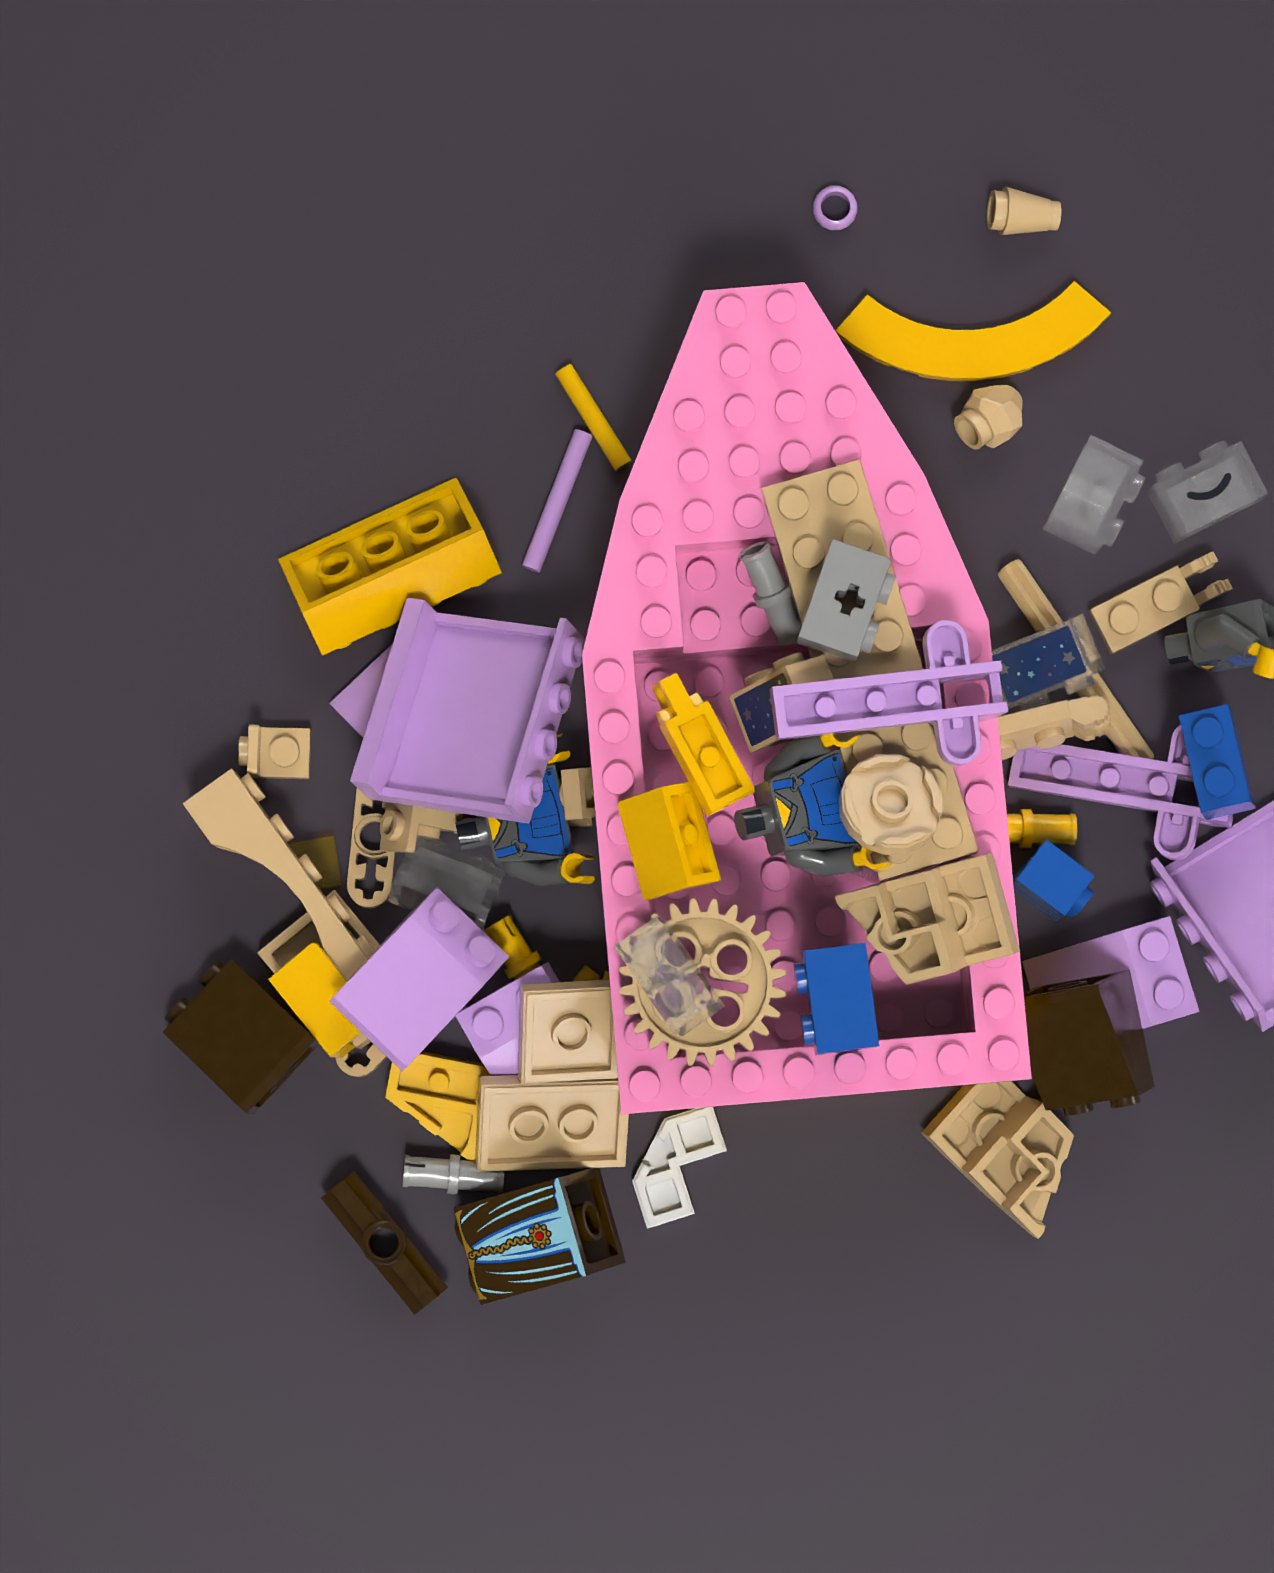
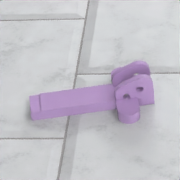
[769,620,1008,766]
[1008,724,1233,860]

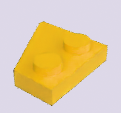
[385,1052,491,1161]

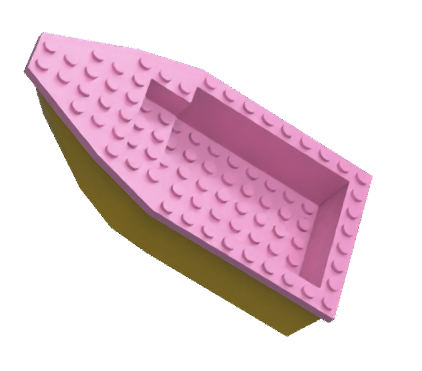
[582,282,1032,1115]

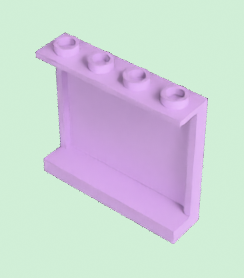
[350,598,585,824]
[1150,801,1274,1032]

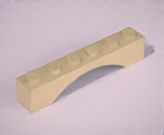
[183,768,375,1049]

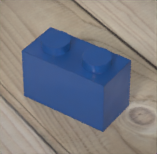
[1179,704,1256,820]
[1013,839,1095,922]
[794,943,880,1056]

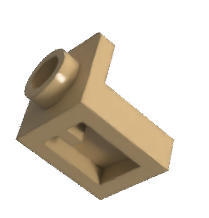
[239,725,312,779]
[559,767,596,820]
[380,802,463,853]

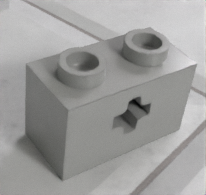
[796,539,896,663]

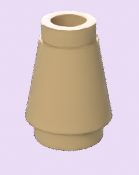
[986,186,1061,235]

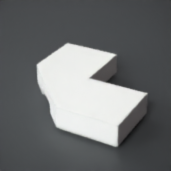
[632,1107,727,1229]

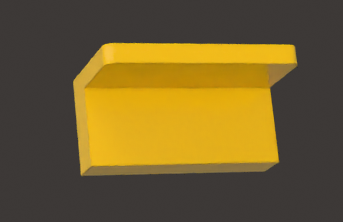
[618,782,721,900]
[268,943,362,1058]

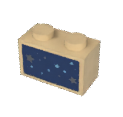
[729,652,834,753]

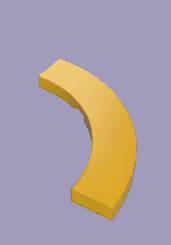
[835,281,1111,381]

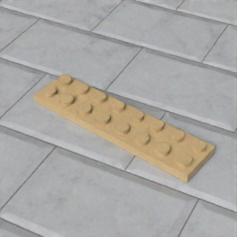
[761,459,979,882]

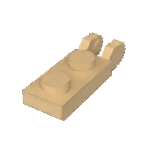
[1088,552,1233,655]
[998,695,1111,760]

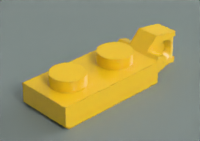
[652,673,755,817]

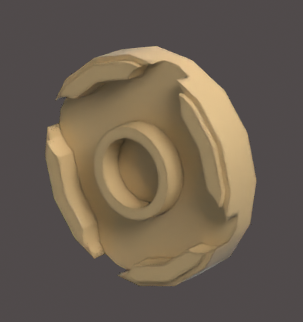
[838,754,943,855]

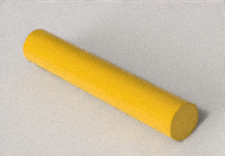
[555,364,632,471]

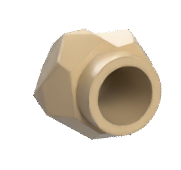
[954,385,1023,449]

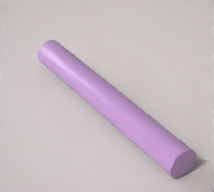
[522,429,593,573]

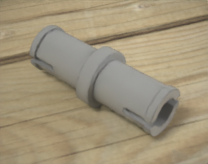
[739,541,802,646]
[403,1154,504,1194]

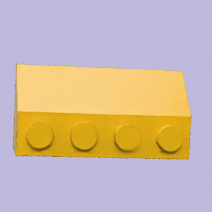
[278,477,502,656]

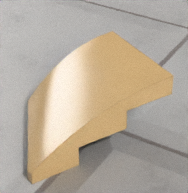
[835,852,1020,985]
[921,1081,1074,1239]

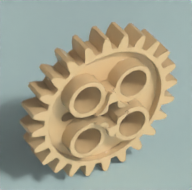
[619,898,786,1066]

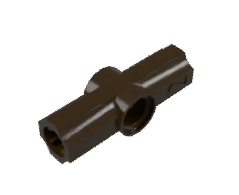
[321,1171,449,1315]

